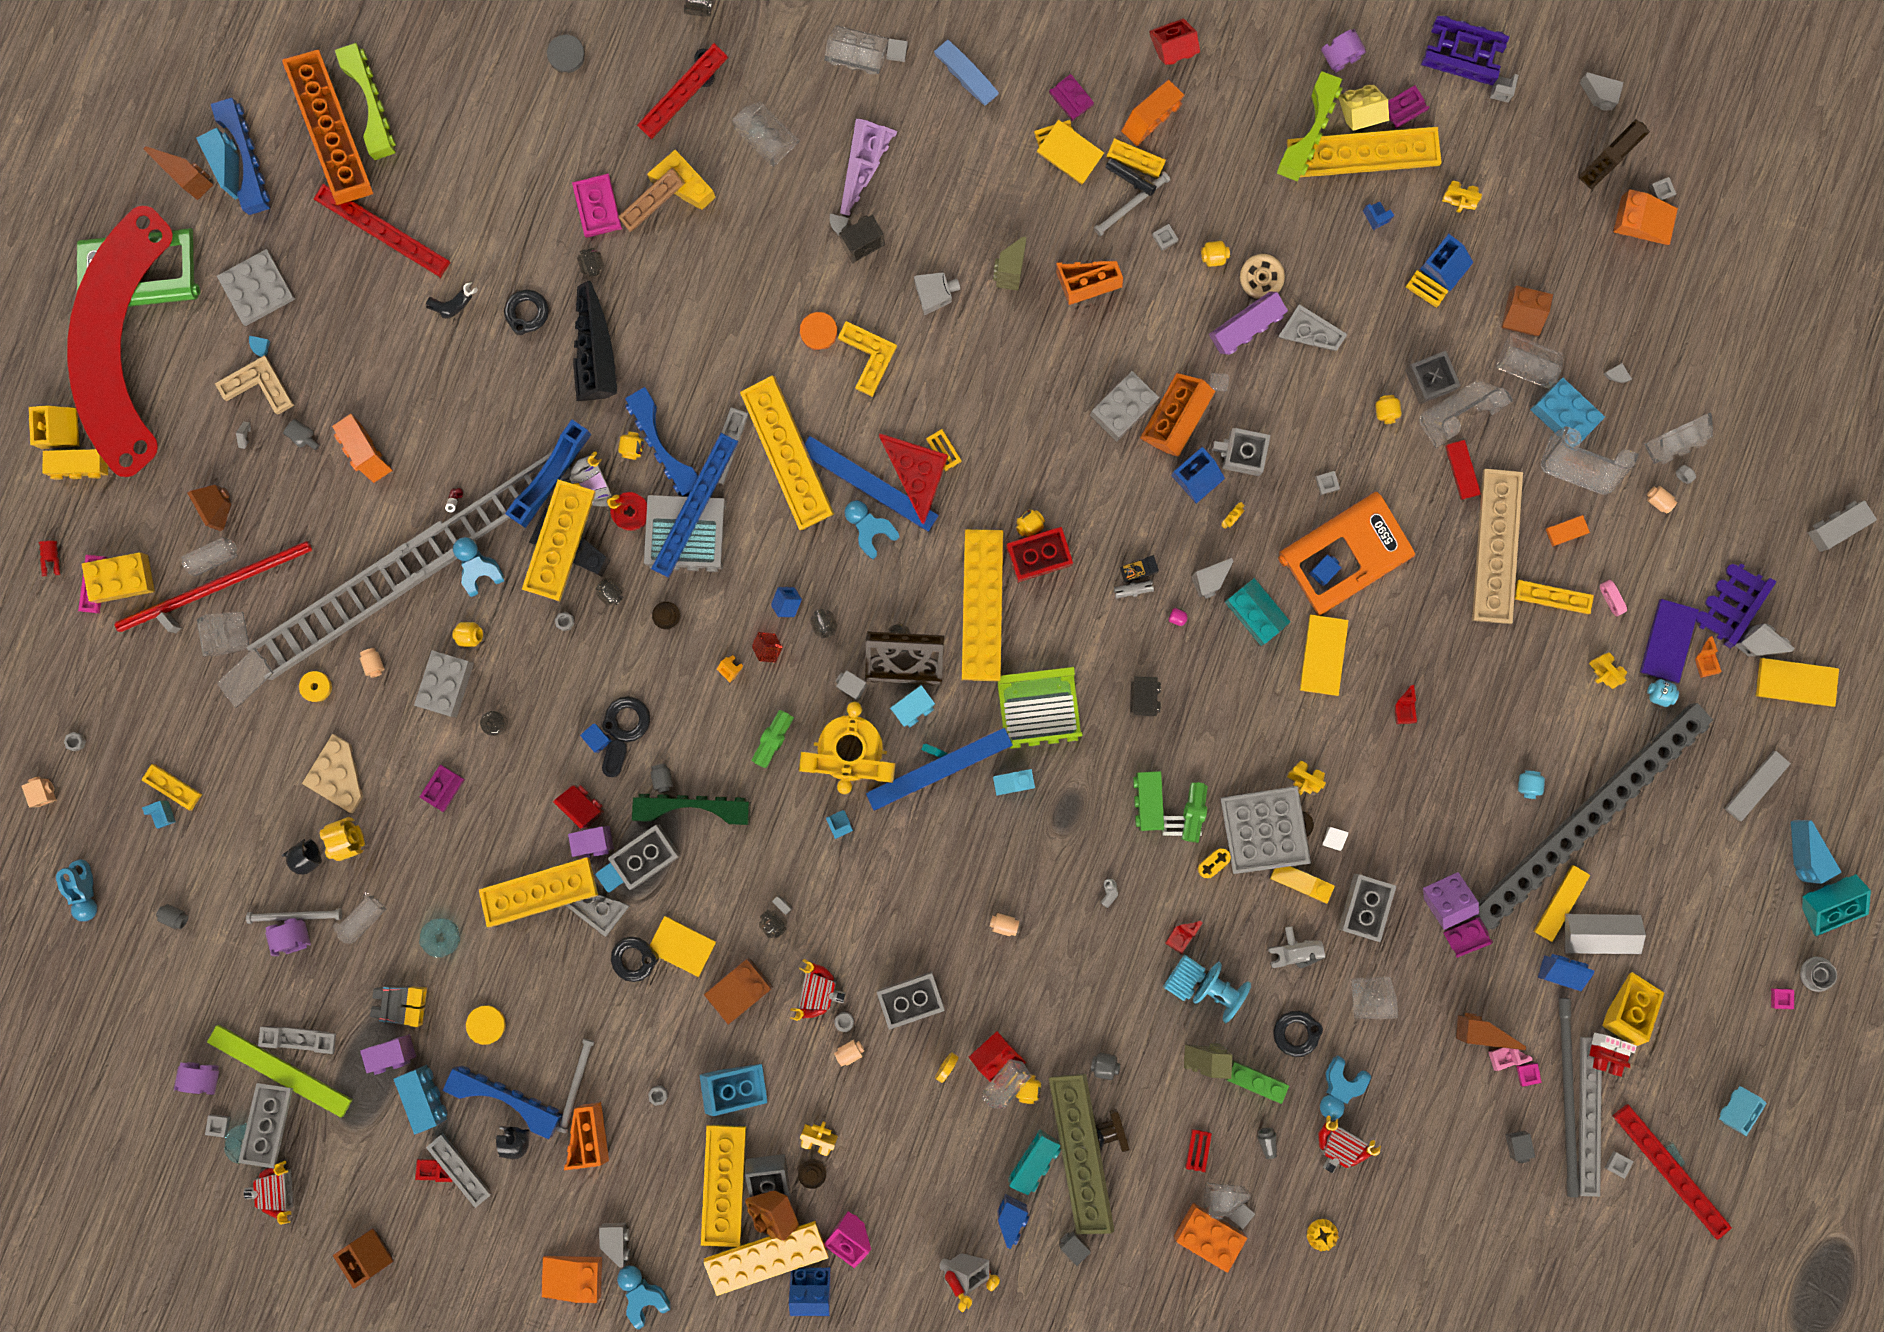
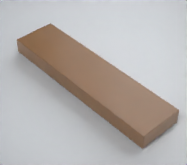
[618,168,685,232]

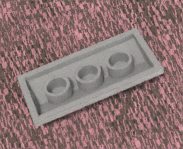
[1565,914,1646,954]
[238,1083,293,1168]

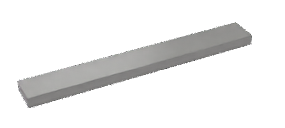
[1578,1037,1602,1197]

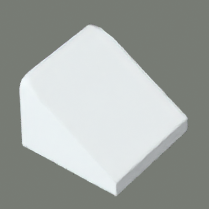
[1322,827,1348,851]

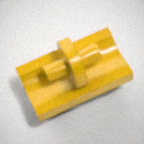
[1442,181,1482,213]
[1589,652,1627,689]
[1287,761,1326,795]
[800,1121,838,1156]

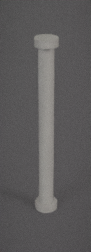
[1094,172,1170,237]
[246,908,342,924]
[557,1038,594,1133]

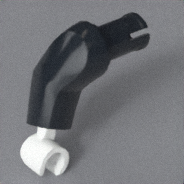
[426,282,478,319]

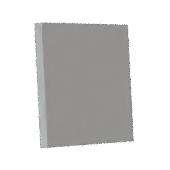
[1221,786,1311,874]

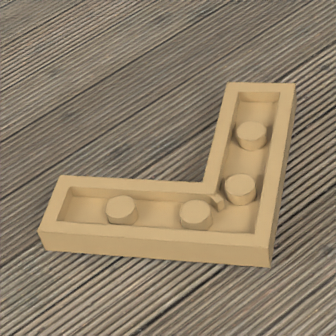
[215,355,294,415]

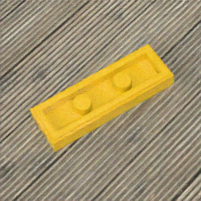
[1107,138,1166,179]
[141,764,202,810]

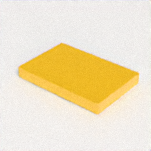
[1036,120,1104,185]
[650,916,716,977]

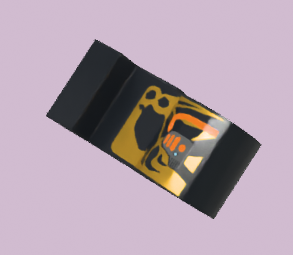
[1120,555,1159,582]

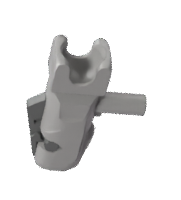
[1267,926,1325,968]

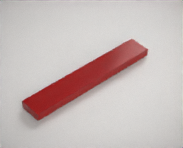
[637,43,729,140]

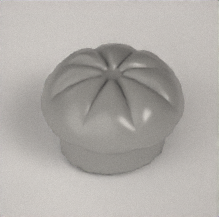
[1800,957,1837,992]

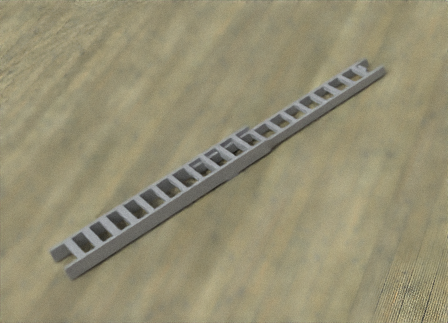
[246,451,572,680]

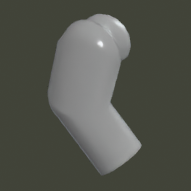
[1100,879,1118,908]

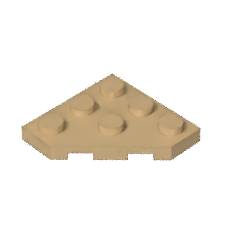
[302,734,363,813]

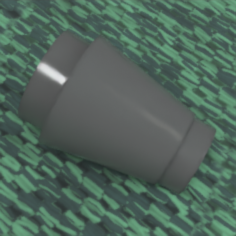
[1257,1128,1277,1159]

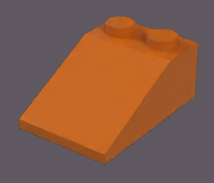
[1613,189,1678,245]
[542,1256,602,1303]

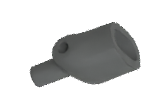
[283,419,320,451]

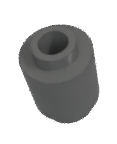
[650,764,673,793]
[156,904,189,930]

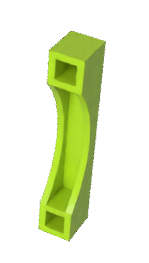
[335,43,396,160]
[1277,71,1343,182]

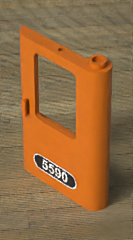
[1278,492,1415,616]

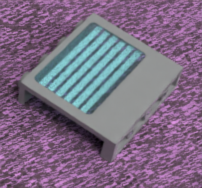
[644,495,726,572]

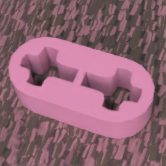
[1600,580,1627,616]

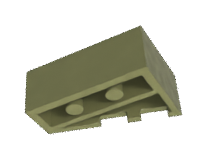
[1184,1043,1232,1079]

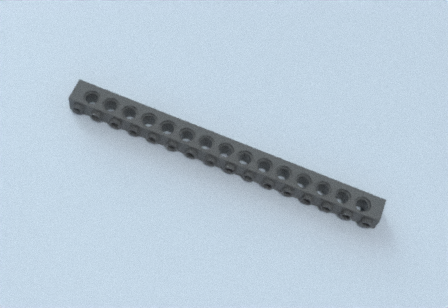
[1472,703,1713,930]

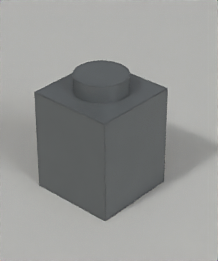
[1505,1131,1535,1163]
[1059,1231,1091,1266]

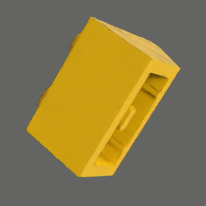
[29,406,79,449]

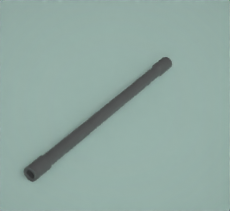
[1558,998,1579,1197]

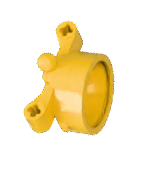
[799,702,896,794]

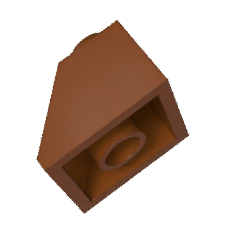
[1501,286,1553,336]

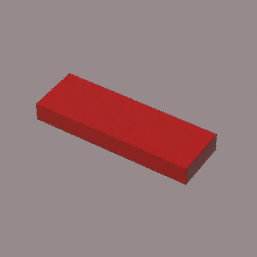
[1445,440,1481,500]

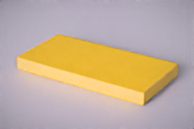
[1299,615,1349,696]
[1756,658,1839,707]

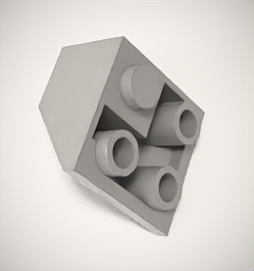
[1735,623,1795,657]

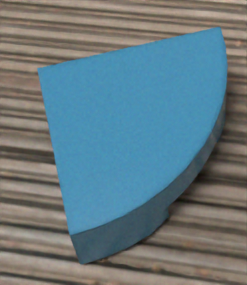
[249,336,270,357]

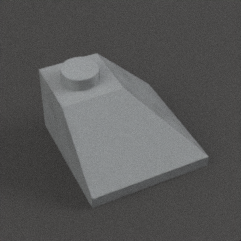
[1191,558,1233,599]

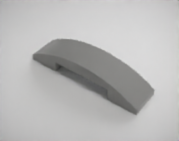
[258,1026,336,1054]

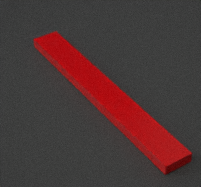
[313,183,451,278]
[1612,1104,1732,1240]

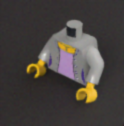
[569,452,621,509]

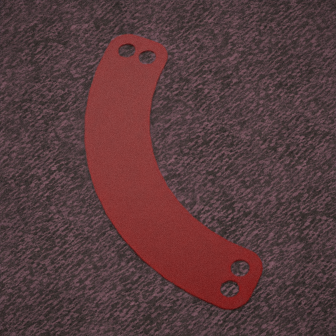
[67,206,173,477]

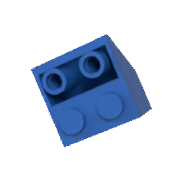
[1420,234,1474,292]
[1171,447,1225,504]
[1538,954,1595,991]
[997,1194,1030,1249]
[789,1268,831,1316]

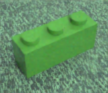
[1133,772,1164,831]
[1226,1060,1289,1104]

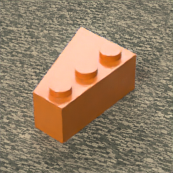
[1121,79,1184,146]
[1056,261,1123,305]
[564,1102,609,1170]

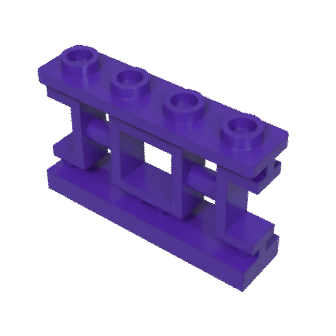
[1421,16,1510,86]

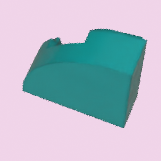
[921,743,947,758]

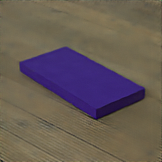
[1640,599,1698,683]

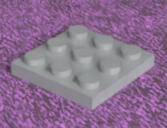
[217,249,295,326]

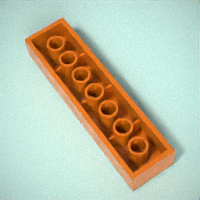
[282,49,373,205]

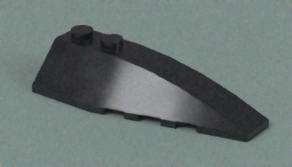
[573,281,617,401]

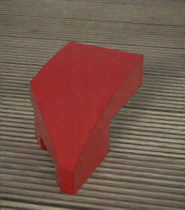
[1394,685,1417,724]
[1165,921,1203,954]
[415,1159,452,1182]

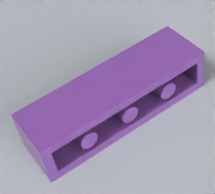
[1209,291,1288,355]

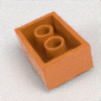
[1174,1203,1247,1273]

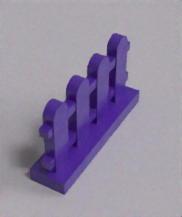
[1696,564,1777,648]

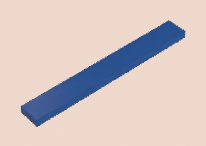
[651,433,739,578]
[805,436,939,532]
[866,728,1013,811]

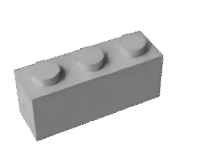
[1807,500,1877,552]

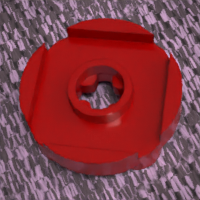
[610,492,647,531]

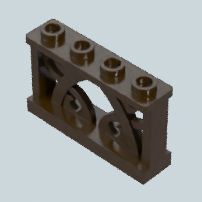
[1578,119,1650,190]
[865,631,944,686]

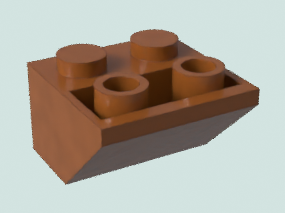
[745,1191,799,1241]
[333,1228,394,1289]

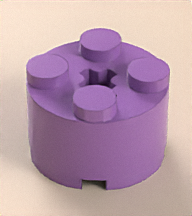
[1321,29,1366,73]
[265,918,311,956]
[174,1062,219,1095]

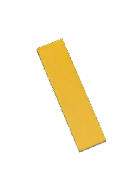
[1514,580,1594,614]
[1533,865,1590,942]

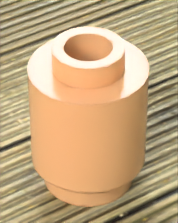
[1647,486,1677,514]
[359,648,384,678]
[990,913,1019,936]
[834,1039,864,1067]

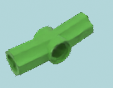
[751,710,794,768]
[1181,782,1208,843]

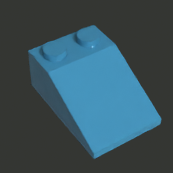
[196,128,239,200]
[1791,820,1842,884]
[699,1064,767,1116]

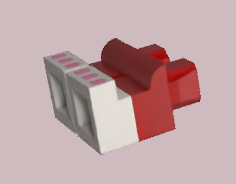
[1589,1033,1637,1077]

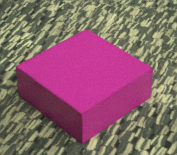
[1771,988,1794,1009]
[1516,1063,1542,1087]

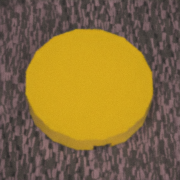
[466,1005,506,1045]

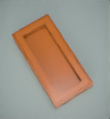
[1545,515,1590,547]

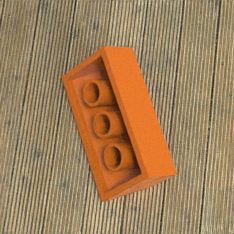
[1140,373,1215,457]

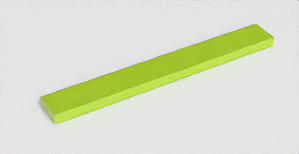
[207,1025,353,1118]

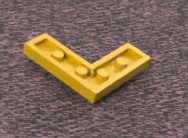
[838,321,897,397]

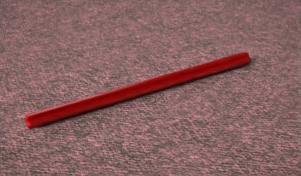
[114,541,312,632]

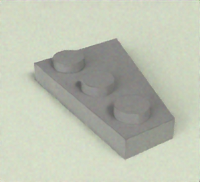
[1278,304,1347,351]
[565,894,630,937]

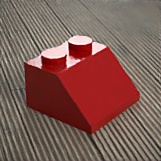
[1149,18,1200,65]
[553,785,604,829]

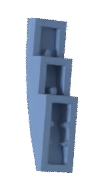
[934,40,999,106]

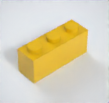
[42,449,108,480]

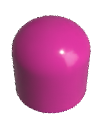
[1168,608,1188,626]

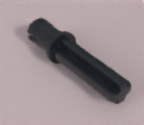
[1106,159,1157,197]

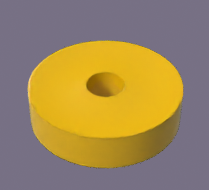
[299,671,332,702]
[935,1052,959,1083]

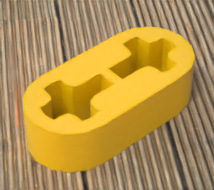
[1197,848,1231,878]

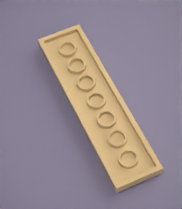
[1472,469,1523,624]

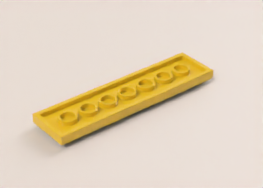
[1286,127,1441,177]
[740,375,834,530]
[962,529,1003,681]

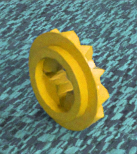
[1221,502,1245,529]
[1307,1219,1339,1252]

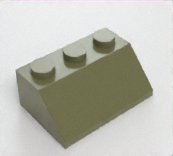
[993,237,1027,291]

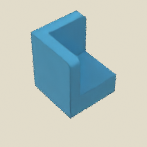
[142,801,176,829]
[826,810,854,839]
[595,863,624,892]

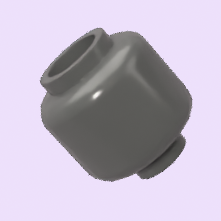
[1091,1052,1121,1080]

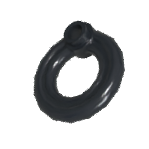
[504,289,549,335]
[602,696,650,742]
[611,936,659,982]
[1273,1011,1323,1057]

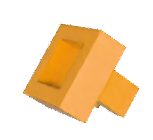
[717,655,743,682]

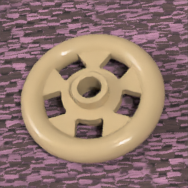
[1240,254,1285,299]

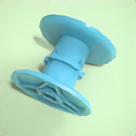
[1193,962,1251,1024]

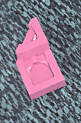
[1488,1047,1533,1071]

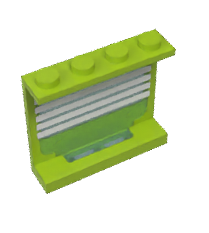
[997,667,1082,749]

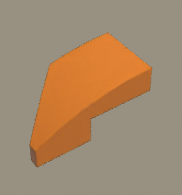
[1695,636,1722,678]

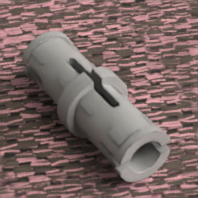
[1114,580,1154,599]

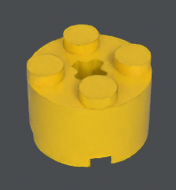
[320,817,365,861]

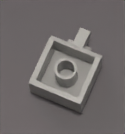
[1212,428,1270,476]

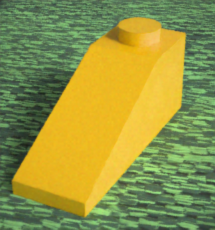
[1270,866,1335,904]

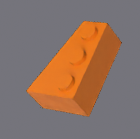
[332,414,393,483]

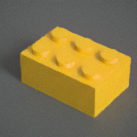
[82,552,155,603]

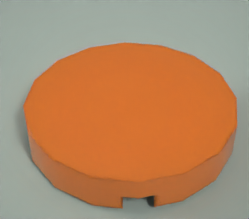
[800,312,837,350]

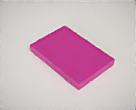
[572,174,622,238]

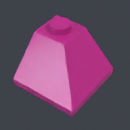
[824,1211,871,1269]

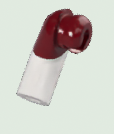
[445,488,464,512]

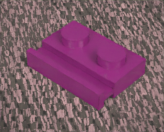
[1049,74,1094,121]
[1388,85,1429,129]
[419,764,465,812]
[1443,916,1493,958]

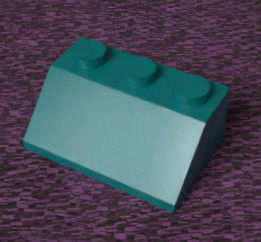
[1225,578,1291,646]
[1802,874,1871,936]
[1008,1129,1061,1195]

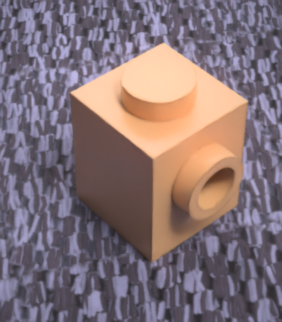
[22,777,56,807]

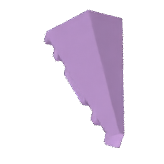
[840,119,897,216]

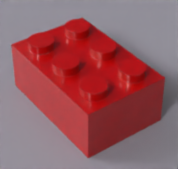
[1006,527,1073,583]

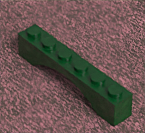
[632,794,751,825]

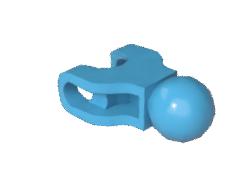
[844,500,900,559]
[453,537,504,597]
[56,860,97,921]
[1320,1055,1371,1120]
[617,1265,671,1329]

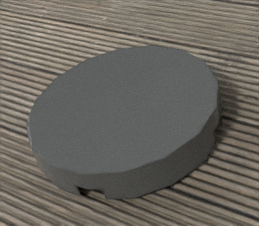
[547,35,585,73]

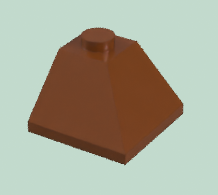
[187,485,231,531]

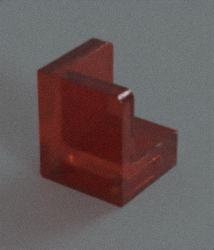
[752,632,782,663]

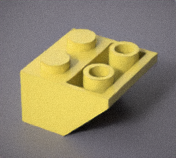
[1339,85,1389,131]

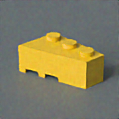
[647,150,716,210]

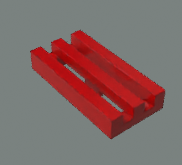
[1185,1129,1212,1172]

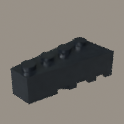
[529,508,610,577]

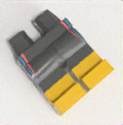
[370,985,427,1027]

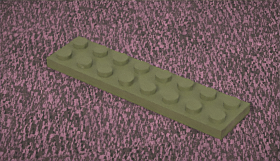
[1049,1074,1114,1234]

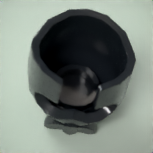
[282,839,322,875]
[496,1126,529,1160]

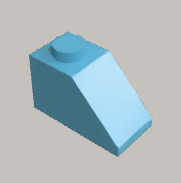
[993,769,1035,796]

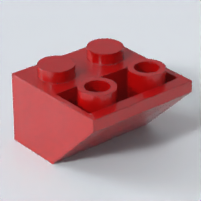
[969,1031,1026,1089]

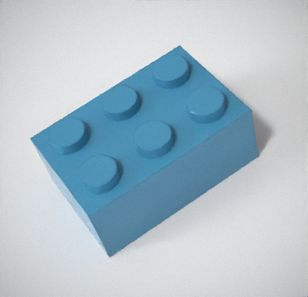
[1530,378,1605,448]
[394,1065,447,1135]

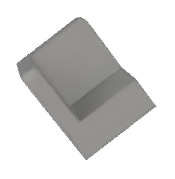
[1490,74,1519,102]

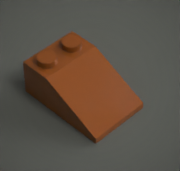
[143,146,213,200]
[704,958,773,1025]
[1456,1012,1526,1050]

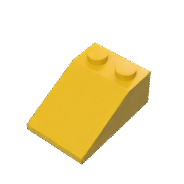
[1602,972,1664,1046]

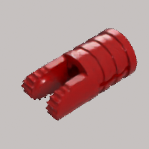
[38,541,60,576]

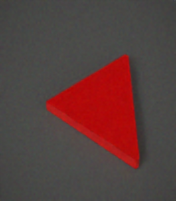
[879,433,949,525]

